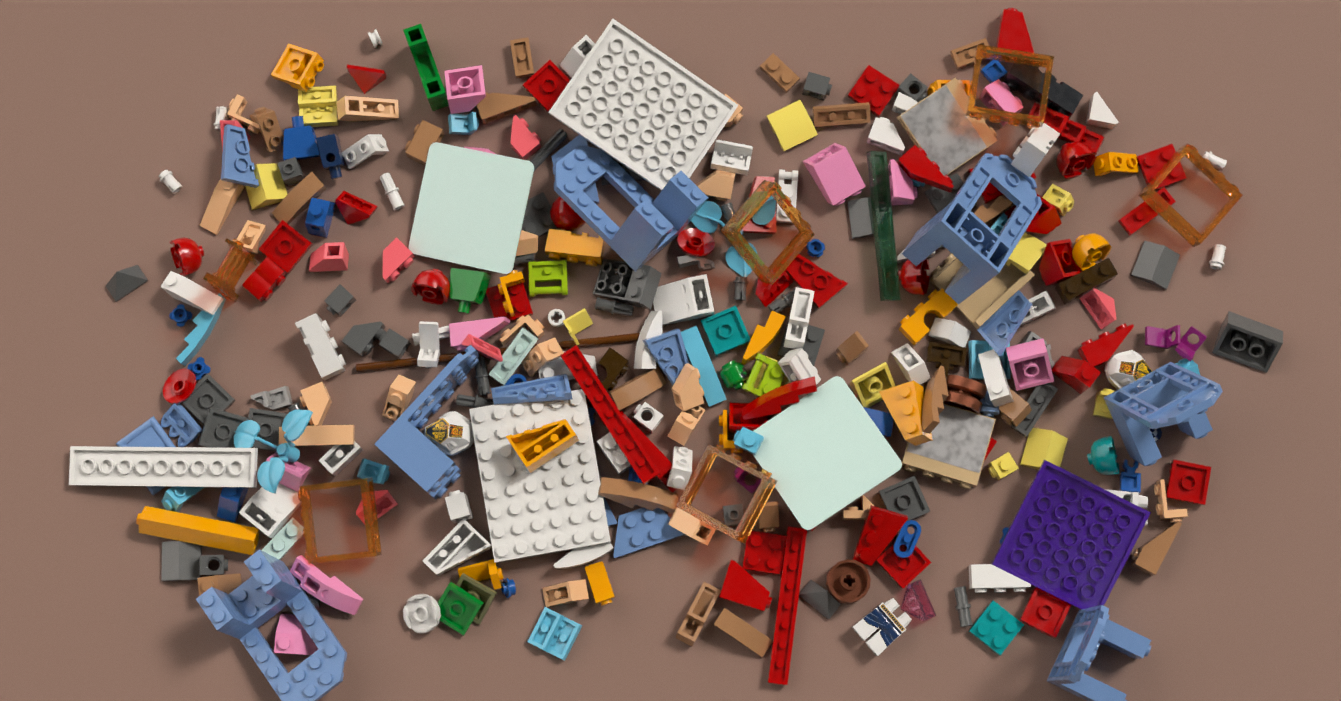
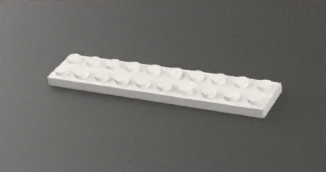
[69,446,258,487]

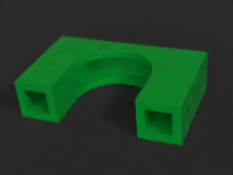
[403,24,449,111]

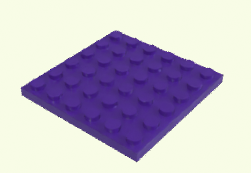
[992,460,1151,609]

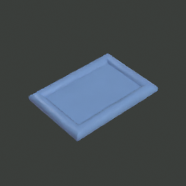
[116,416,176,495]

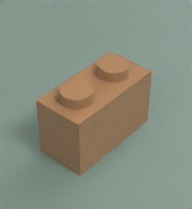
[405,120,445,166]

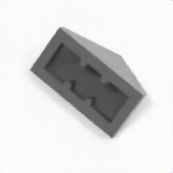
[106,265,148,302]
[799,580,841,620]

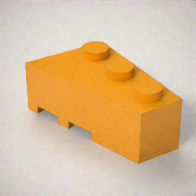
[545,229,606,267]
[879,380,933,446]
[506,419,579,473]

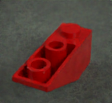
[897,145,954,193]
[1077,323,1134,367]

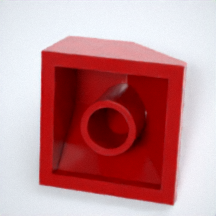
[1005,193,1062,234]
[1039,239,1083,286]

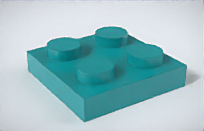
[701,306,751,356]
[969,600,1024,656]

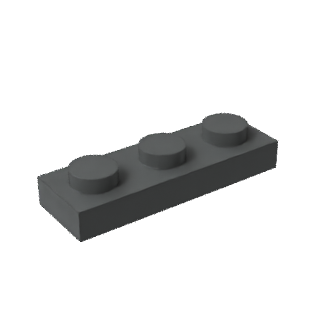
[1011,383,1058,437]

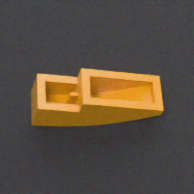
[742,311,786,365]

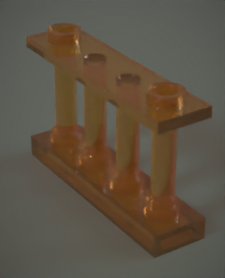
[203,238,258,303]

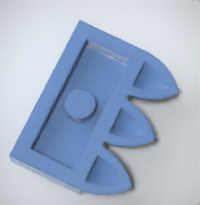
[161,403,203,447]

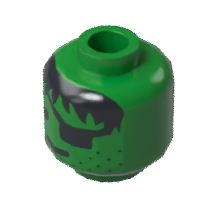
[720,360,749,390]

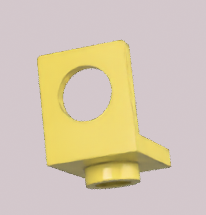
[563,308,593,345]

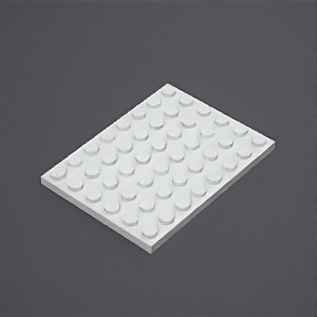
[548,19,738,191]
[469,389,611,563]

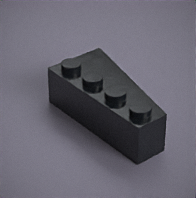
[1004,54,1083,119]

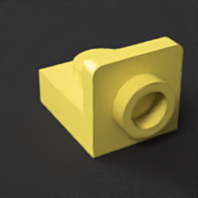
[1042,184,1074,216]
[1093,389,1114,419]
[988,452,1019,481]

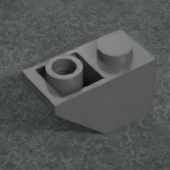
[342,322,385,357]

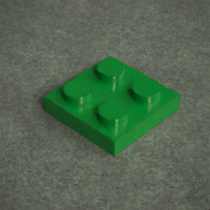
[438,582,484,636]

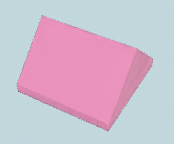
[266,452,311,492]

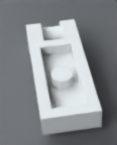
[776,169,798,223]

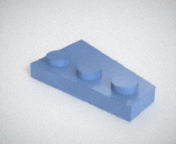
[221,124,259,188]
[977,290,1032,356]
[642,329,690,385]

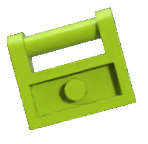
[528,260,568,297]
[742,353,785,397]

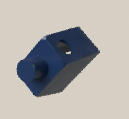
[316,134,345,179]

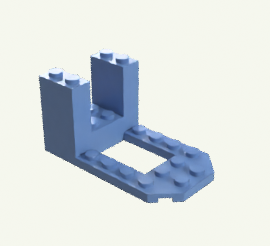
[553,145,708,272]
[902,153,1042,304]
[374,345,479,499]
[1104,362,1223,466]
[196,549,348,701]
[1047,605,1151,701]

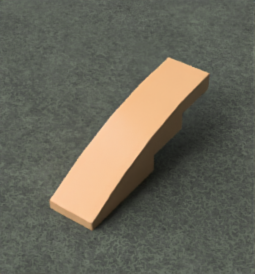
[279,425,355,446]

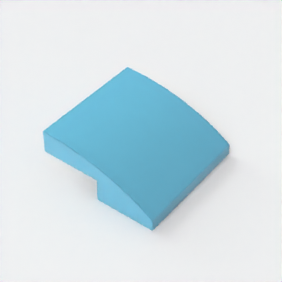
[968,340,1011,380]
[527,607,582,661]

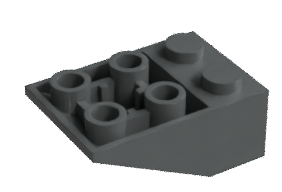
[593,258,662,309]

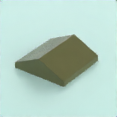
[457,573,497,625]

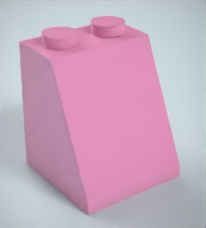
[803,143,866,206]

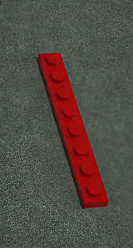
[560,345,660,485]
[768,527,807,685]

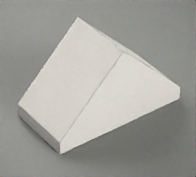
[1086,92,1119,129]
[928,317,971,347]

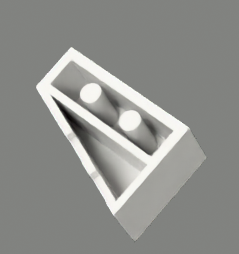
[1011,121,1060,177]
[295,313,346,381]
[423,518,492,576]

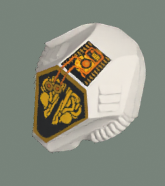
[1104,350,1152,390]
[424,411,474,456]

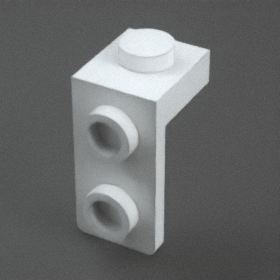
[342,134,389,169]
[417,321,440,368]
[667,446,693,491]

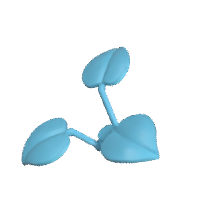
[691,193,776,277]
[234,410,313,494]

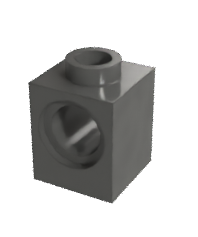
[802,72,832,100]
[897,73,928,102]
[277,157,304,186]
[324,284,356,316]
[379,328,411,359]
[722,504,745,527]
[200,555,228,576]

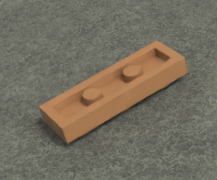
[813,102,870,127]

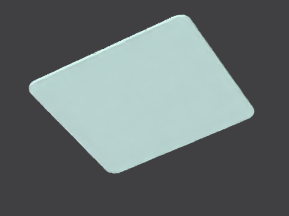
[409,142,534,274]
[753,376,902,530]

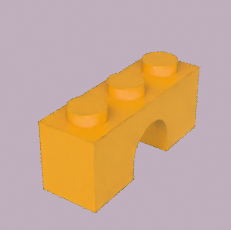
[899,288,958,346]

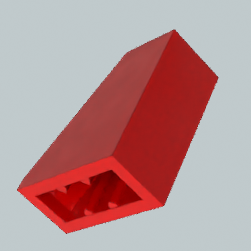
[994,8,1035,63]
[1051,356,1101,394]
[719,560,772,612]

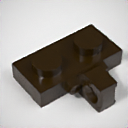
[926,342,967,378]

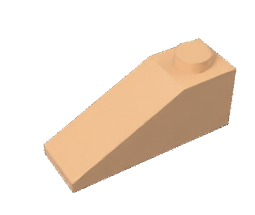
[337,96,399,121]
[200,179,245,235]

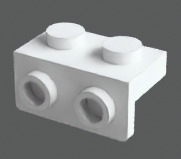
[710,140,753,175]

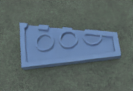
[491,374,572,404]

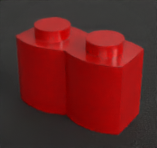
[242,257,287,302]

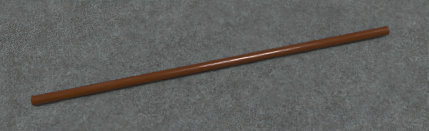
[356,333,640,372]

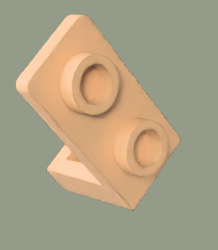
[227,94,261,134]
[500,315,544,345]
[522,338,564,377]
[1154,479,1188,523]

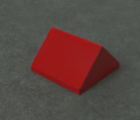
[729,402,768,433]

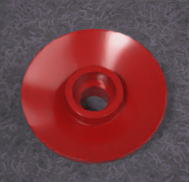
[677,228,715,256]
[163,368,196,404]

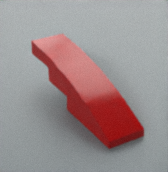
[1026,103,1104,155]
[742,376,817,420]
[619,410,672,479]

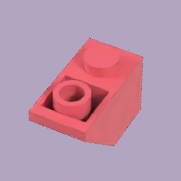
[510,115,541,160]
[383,237,415,283]
[309,242,349,272]

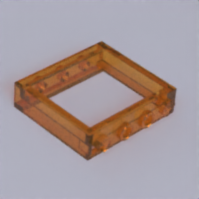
[966,45,1054,129]
[1138,143,1243,247]
[721,180,815,285]
[676,444,777,544]
[298,477,382,564]

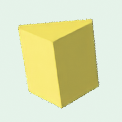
[245,163,288,210]
[849,362,895,408]
[1020,428,1068,470]

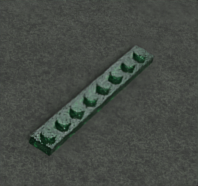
[867,151,901,302]

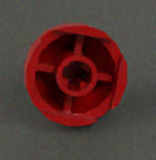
[1056,142,1096,179]
[550,196,585,232]
[170,237,204,276]
[897,258,930,295]
[411,269,450,305]

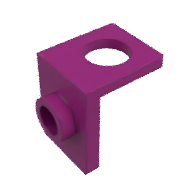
[1145,325,1180,349]
[1175,326,1207,361]
[734,462,763,493]

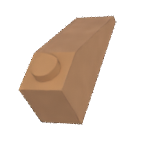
[476,93,536,125]
[1131,521,1182,576]

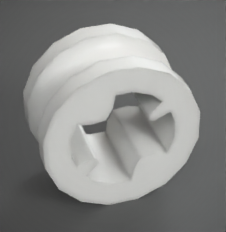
[368,29,383,48]
[548,309,565,327]

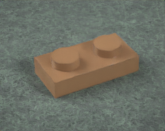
[510,37,534,78]
[950,38,993,69]
[760,53,800,93]

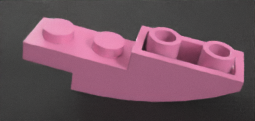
[290,555,363,615]

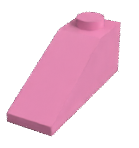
[449,317,510,351]

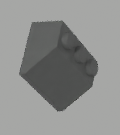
[1212,311,1283,373]

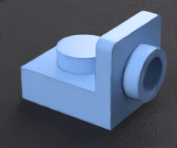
[979,390,1000,418]

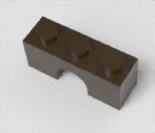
[1055,258,1118,305]
[579,347,629,408]

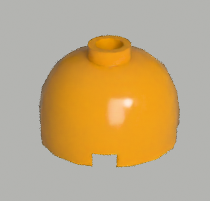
[1072,233,1111,271]

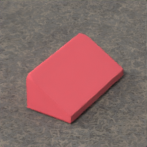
[461,334,503,362]

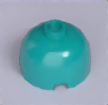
[1087,436,1119,475]

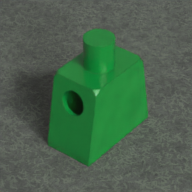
[450,268,491,314]

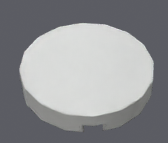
[403,594,441,633]

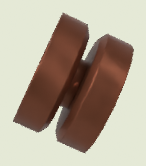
[943,375,987,414]
[826,559,871,604]

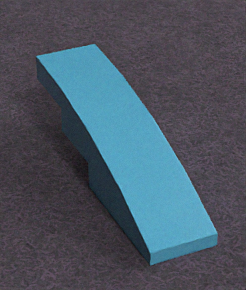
[176,293,226,366]
[681,326,727,407]

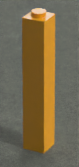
[136,506,259,555]

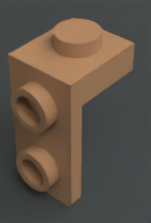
[250,107,284,152]

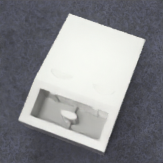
[653,274,714,326]
[239,483,310,539]

